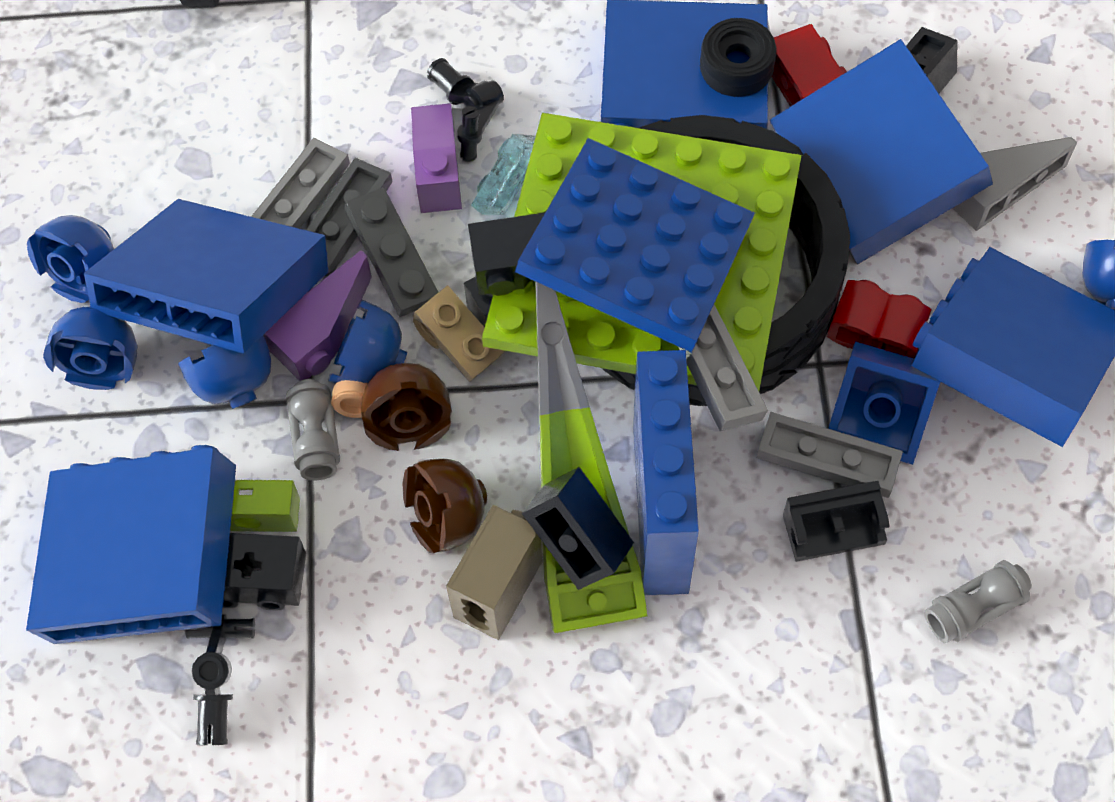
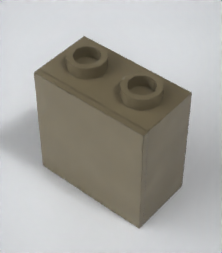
[446,505,543,640]

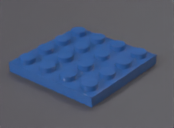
[515,138,755,353]

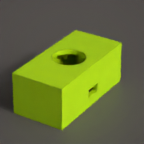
[230,480,300,532]

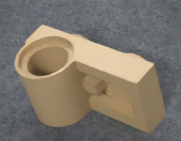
[413,285,505,382]

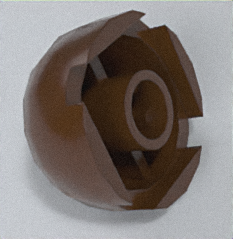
[361,363,452,451]
[402,458,487,553]

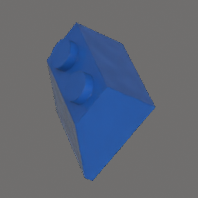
[828,341,940,465]

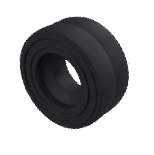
[700,18,777,97]

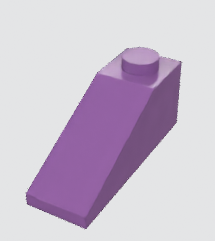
[411,103,462,213]
[263,250,372,381]

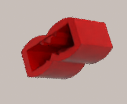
[827,280,932,359]

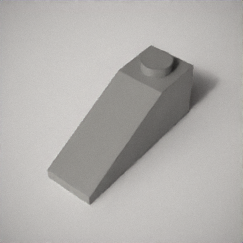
[952,137,1077,231]

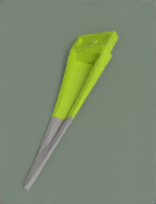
[536,282,648,633]

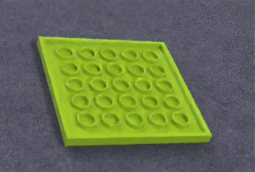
[482,112,802,391]

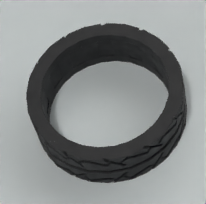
[602,115,850,406]

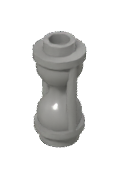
[286,379,340,481]
[925,560,1032,643]

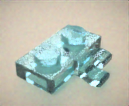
[471,134,535,215]

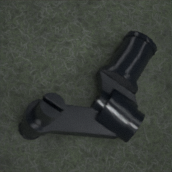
[427,58,504,162]
[185,614,255,746]

